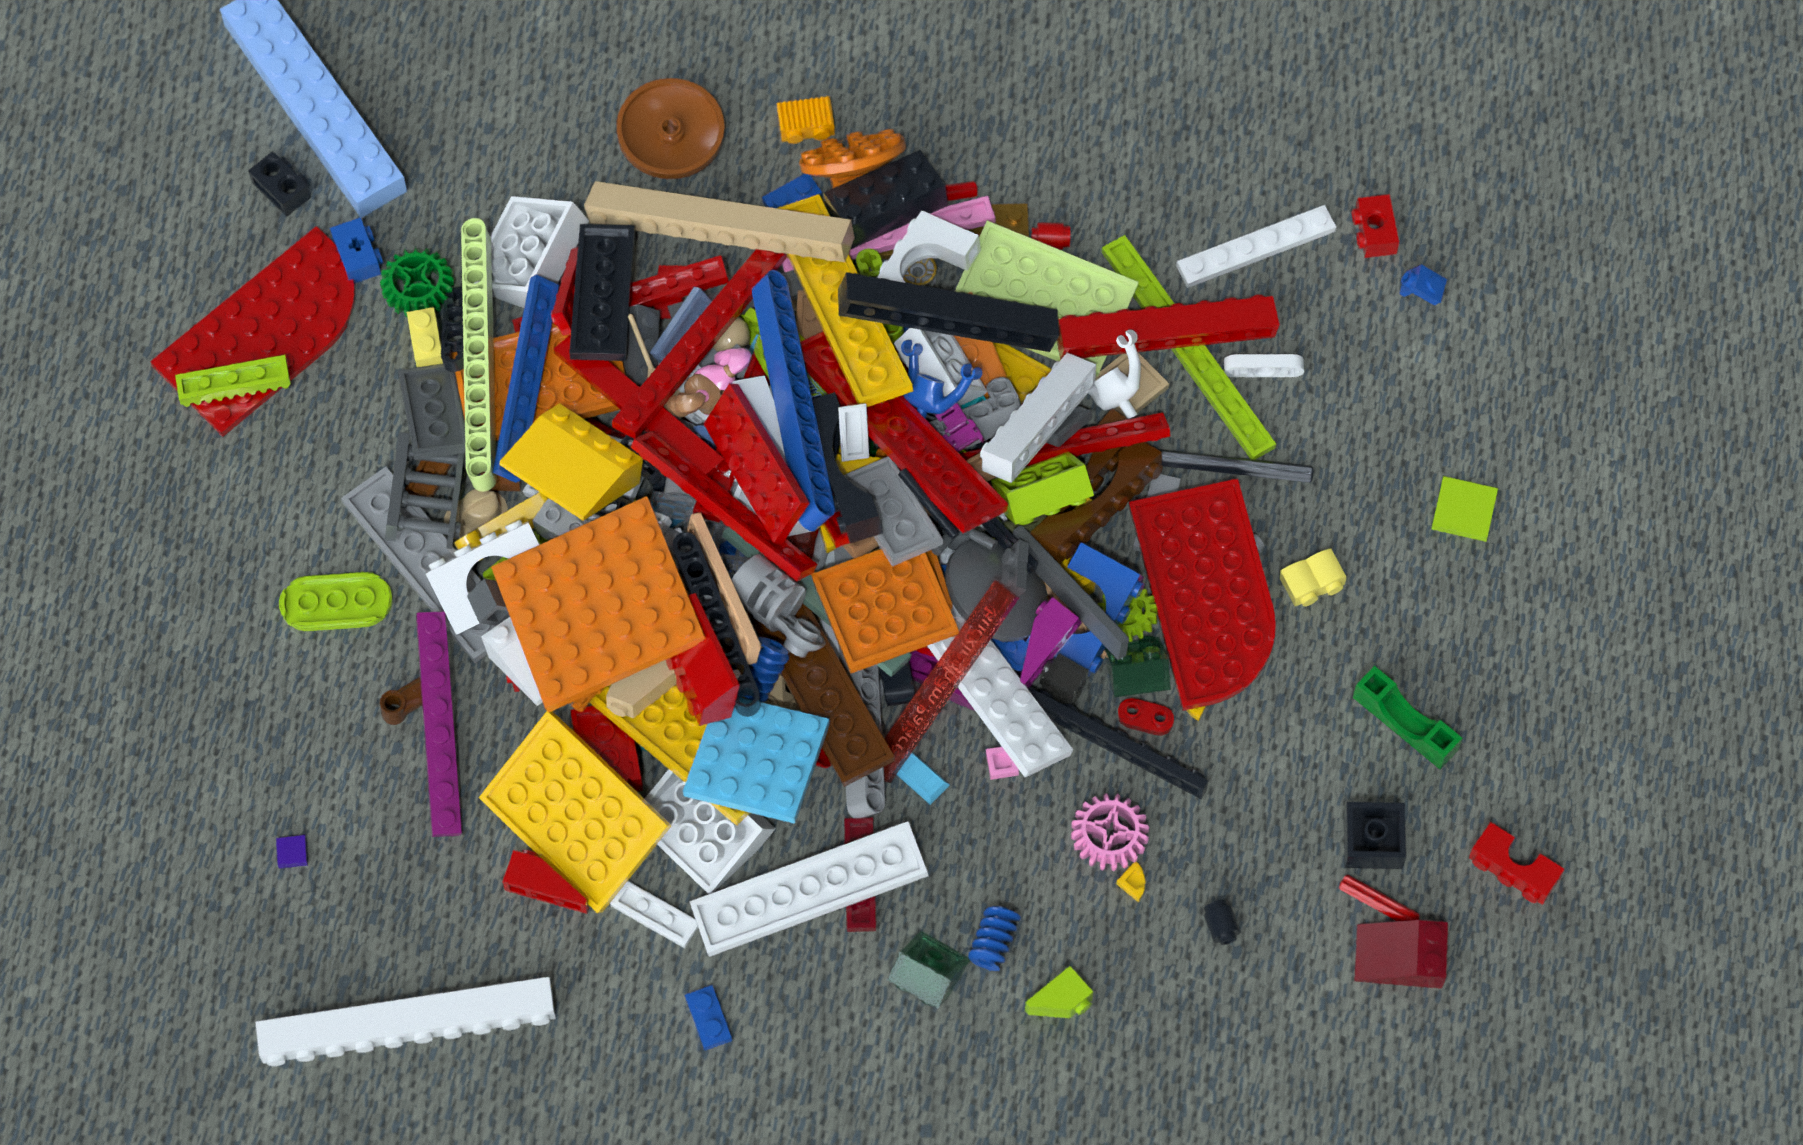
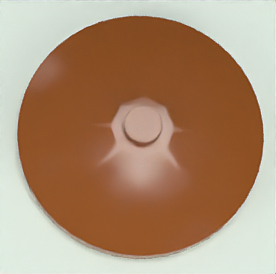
[617,78,724,179]

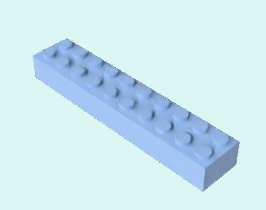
[220,0,407,218]

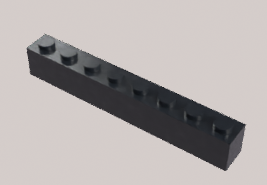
[838,272,1059,352]

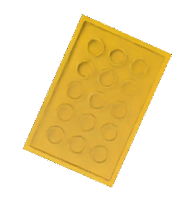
[479,711,672,913]

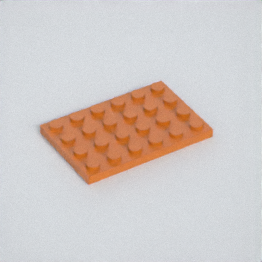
[453,323,626,441]

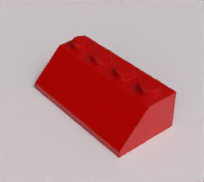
[666,593,739,726]

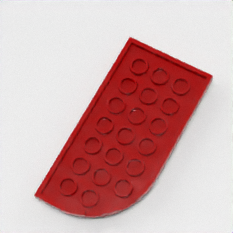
[150,226,355,437]
[1129,479,1276,711]

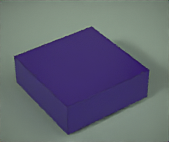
[276,835,308,869]

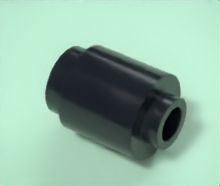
[1204,900,1241,945]

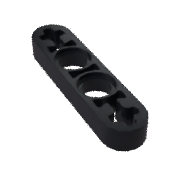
[441,287,464,372]

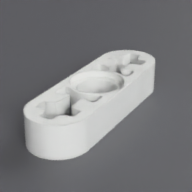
[1224,354,1304,377]

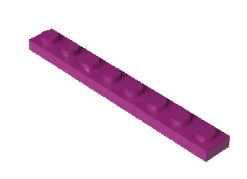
[416,611,462,837]

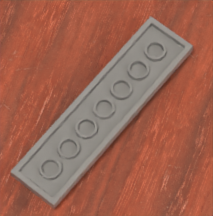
[341,467,496,663]

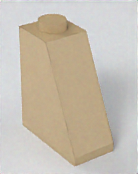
[606,660,677,718]

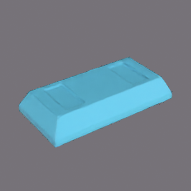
[889,748,950,805]

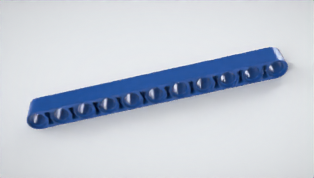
[752,270,835,531]

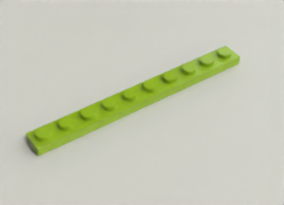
[1101,235,1276,460]

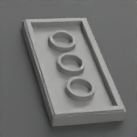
[844,457,943,566]

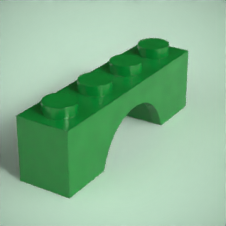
[1353,665,1463,770]

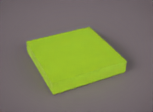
[1431,476,1498,542]

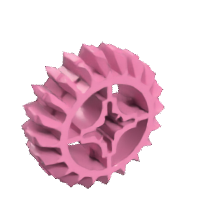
[1071,793,1149,871]

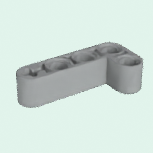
[929,377,1021,449]

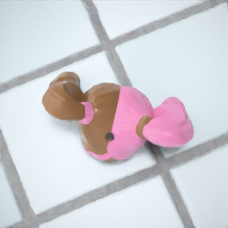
[663,348,752,418]

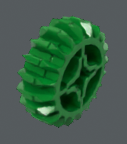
[380,247,454,317]

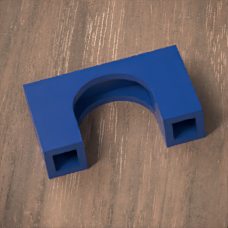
[1026,543,1145,677]

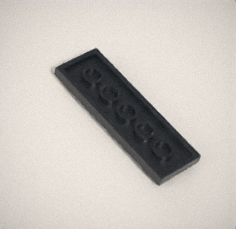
[569,224,635,361]

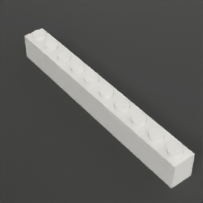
[256,977,556,1066]

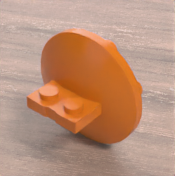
[799,129,906,189]

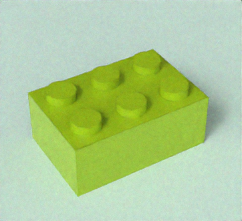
[991,452,1094,525]

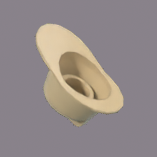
[444,489,508,540]

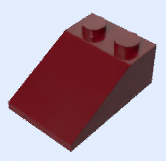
[1354,920,1448,989]

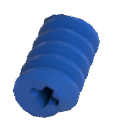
[738,637,789,703]
[968,906,1021,971]

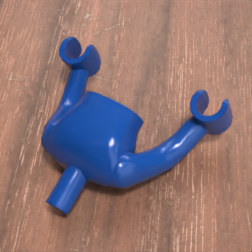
[901,340,982,419]

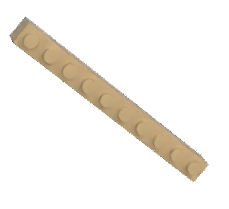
[584,181,855,262]

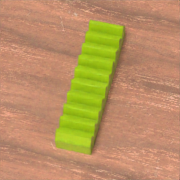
[175,355,291,407]

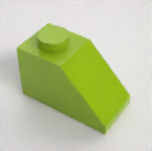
[1025,966,1093,1018]

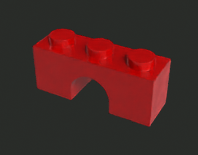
[1469,822,1565,905]

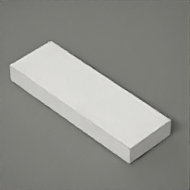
[610,881,698,948]

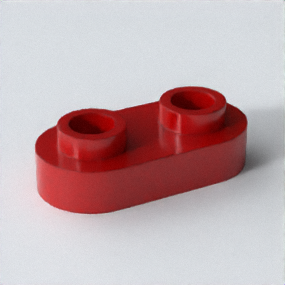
[1118,698,1174,736]

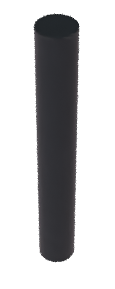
[898,468,960,539]

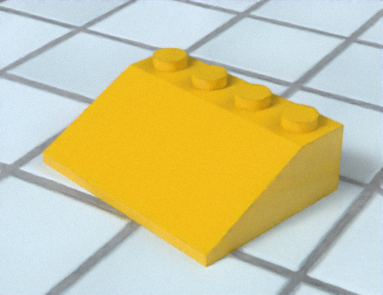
[500,403,643,521]

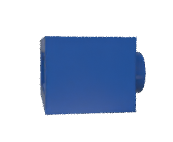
[330,217,383,284]

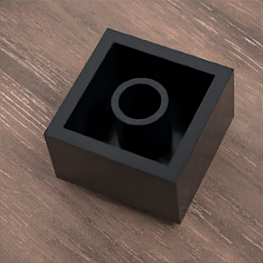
[1343,802,1406,869]

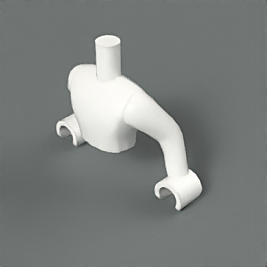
[1089,330,1141,419]

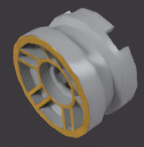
[903,258,937,288]

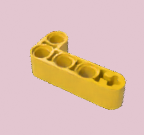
[454,492,553,562]

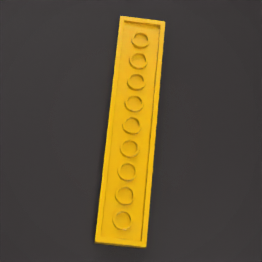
[776,194,913,408]

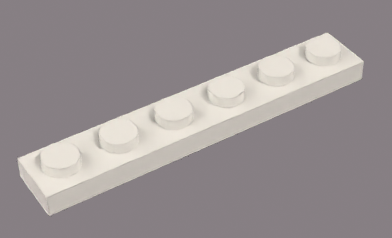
[1176,205,1336,288]

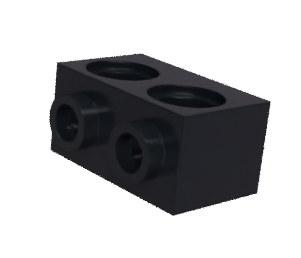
[248,151,311,217]

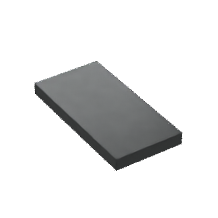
[398,364,466,460]

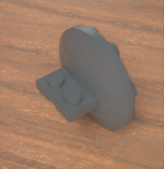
[945,540,1048,642]

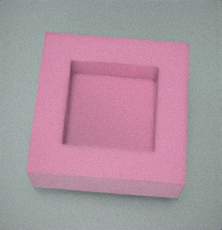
[986,747,1019,780]

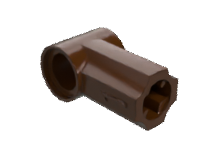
[380,677,422,725]

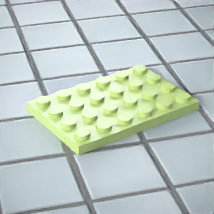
[955,221,1139,377]

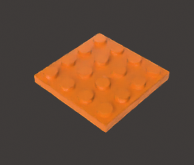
[811,549,959,673]

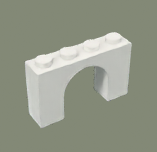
[877,211,981,283]
[426,519,540,635]

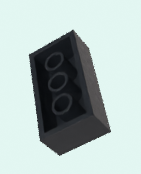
[824,150,948,249]

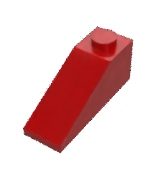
[502,850,589,914]

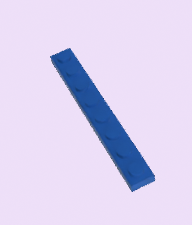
[492,274,559,483]

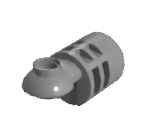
[731,554,826,657]

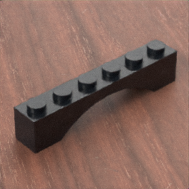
[812,392,883,544]

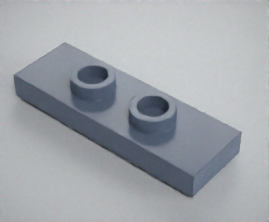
[650,287,712,363]

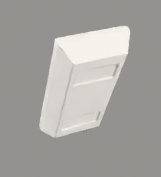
[838,403,869,462]

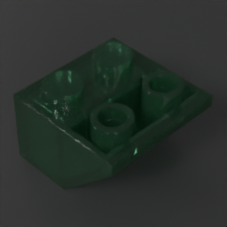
[1104,636,1171,697]

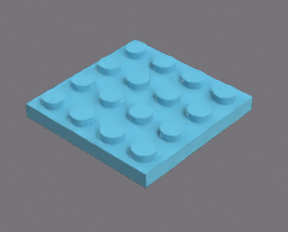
[683,698,830,824]

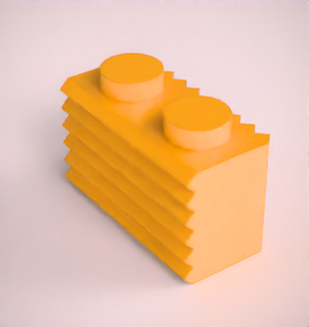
[777,96,835,144]

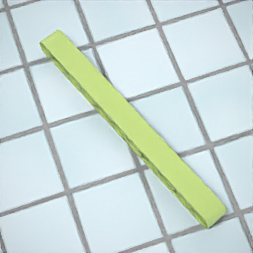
[461,218,497,491]

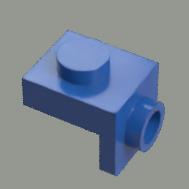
[1399,265,1447,305]

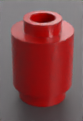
[1031,222,1070,250]

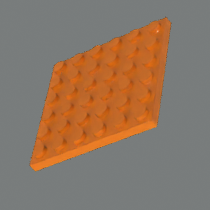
[491,496,706,713]

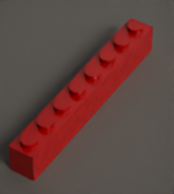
[1057,295,1280,360]

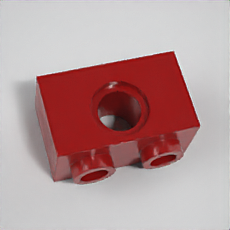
[1352,194,1399,258]

